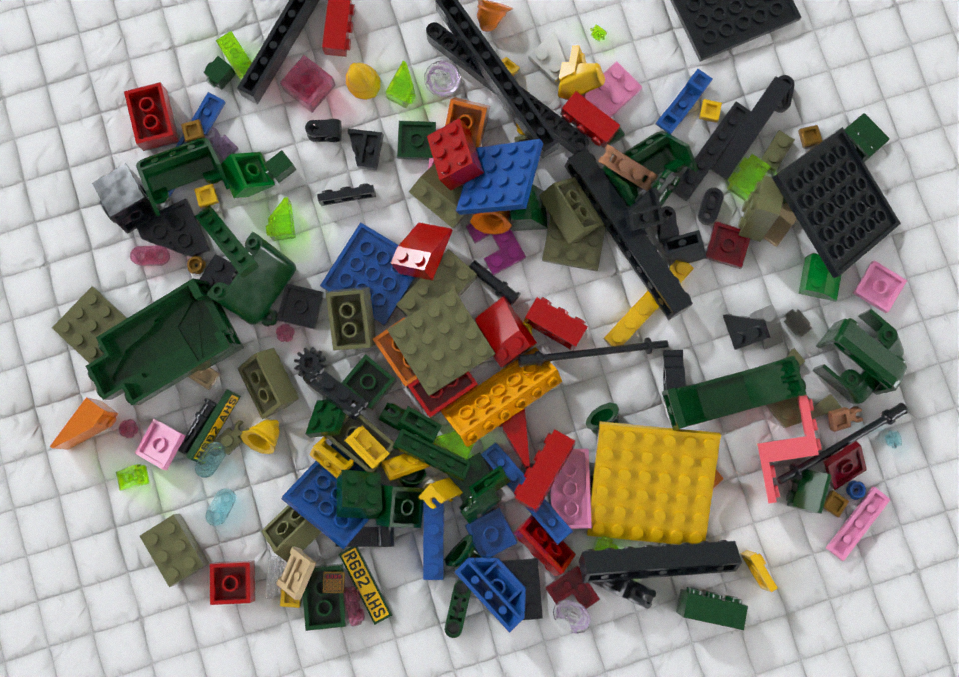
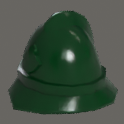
[586,402,619,437]
[444,534,482,570]

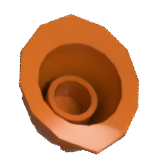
[477,0,513,32]
[470,210,511,234]

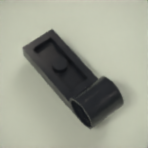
[335,526,394,547]

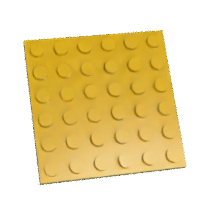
[587,421,721,545]

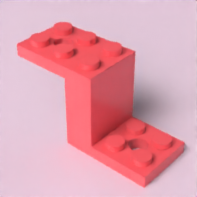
[757,395,822,503]

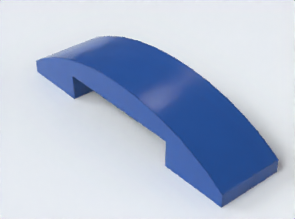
[656,69,713,135]

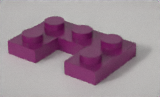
[466,223,526,275]

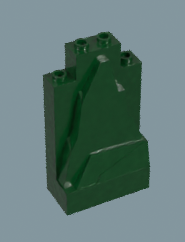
[85,278,244,406]

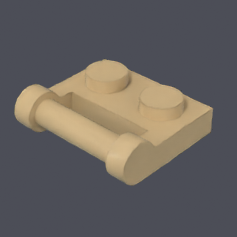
[276,546,316,600]

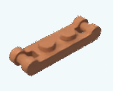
[598,144,658,191]

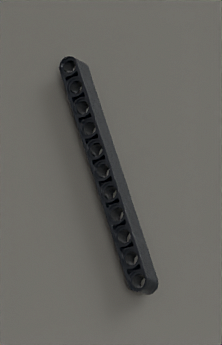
[426,22,589,155]

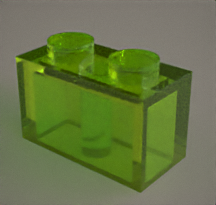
[215,31,252,79]
[727,154,771,201]

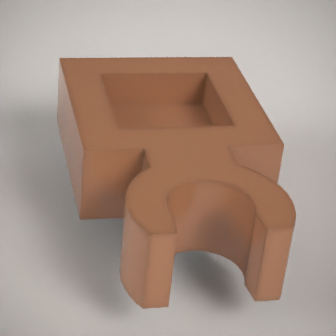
[828,406,863,432]

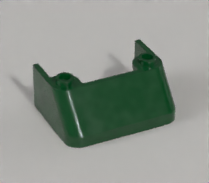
[602,131,698,207]
[136,138,230,216]
[813,309,904,404]
[816,318,907,395]

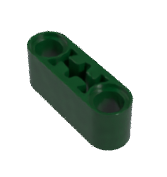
[444,579,471,638]

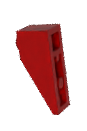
[499,408,530,469]

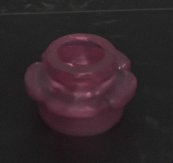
[276,324,295,342]
[119,419,138,438]

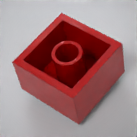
[210,560,255,605]

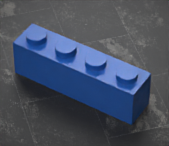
[423,499,444,580]

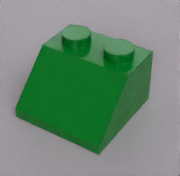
[221,152,275,199]
[798,253,842,302]

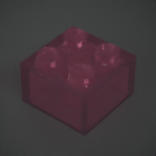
[280,55,336,113]

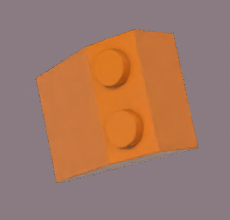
[445,97,490,148]
[373,317,418,388]
[50,397,119,450]

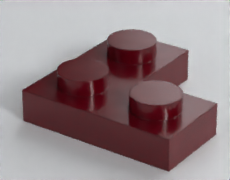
[545,565,600,610]

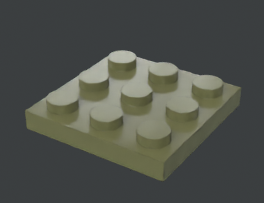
[542,214,606,271]
[52,286,127,363]

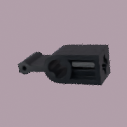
[663,350,686,391]

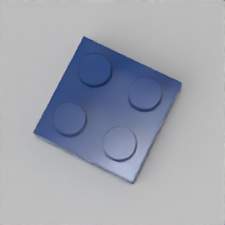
[465,507,517,558]

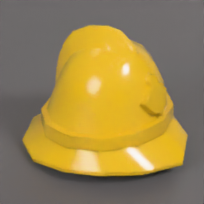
[346,62,380,100]
[240,419,280,454]

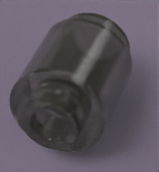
[783,309,812,338]

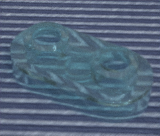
[195,442,226,478]
[205,488,236,526]

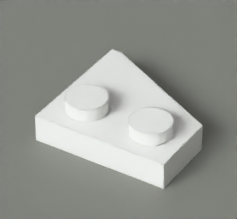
[528,32,566,83]

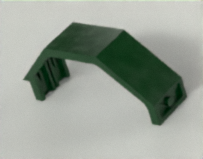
[662,356,806,431]

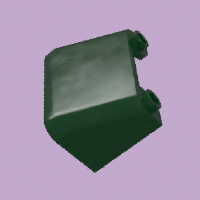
[207,231,296,325]

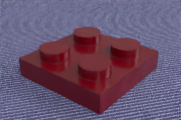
[706,221,750,269]
[823,441,867,490]

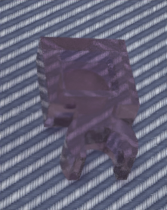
[205,128,239,160]

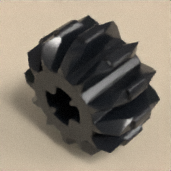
[294,347,327,379]

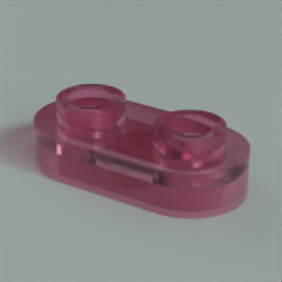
[130,245,170,266]
[344,586,365,627]

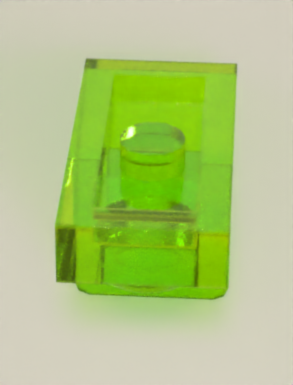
[116,464,149,491]

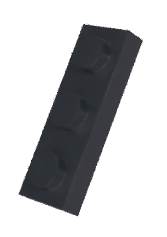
[317,183,376,206]

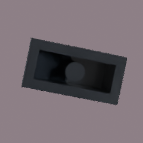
[662,230,707,263]

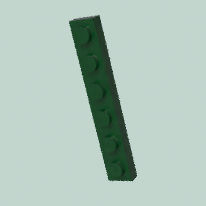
[195,205,259,278]

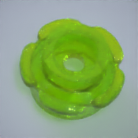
[590,24,607,41]

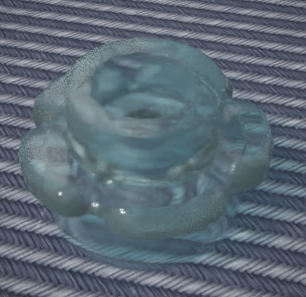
[885,430,902,449]

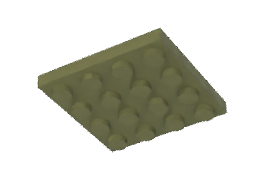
[387,288,495,396]

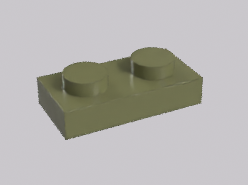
[759,130,795,172]

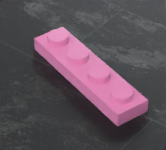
[826,487,891,561]

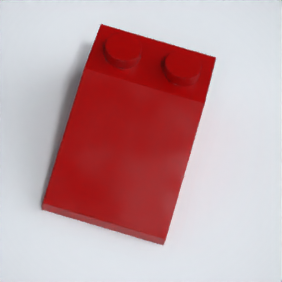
[391,222,453,281]
[474,296,537,367]

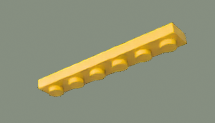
[603,260,694,346]

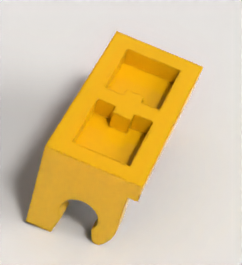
[345,426,390,469]
[310,436,354,478]
[419,477,463,509]

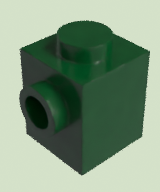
[203,56,236,90]
[264,150,296,183]

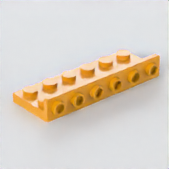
[441,347,562,447]

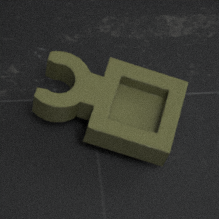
[215,420,249,455]

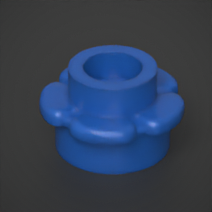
[846,480,866,500]

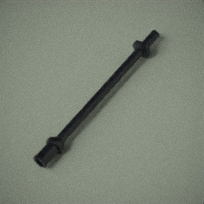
[518,337,669,367]
[777,403,908,485]

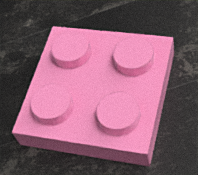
[853,260,907,313]
[135,418,186,471]

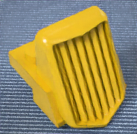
[558,45,605,100]

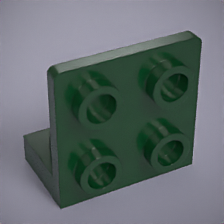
[844,113,889,162]

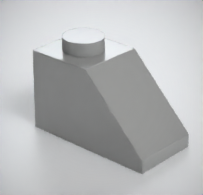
[749,304,783,350]

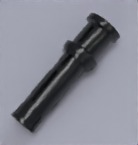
[469,260,521,306]
[178,398,217,455]

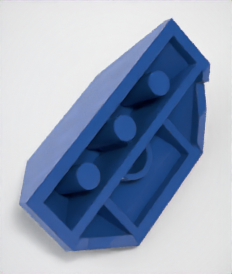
[455,558,526,633]

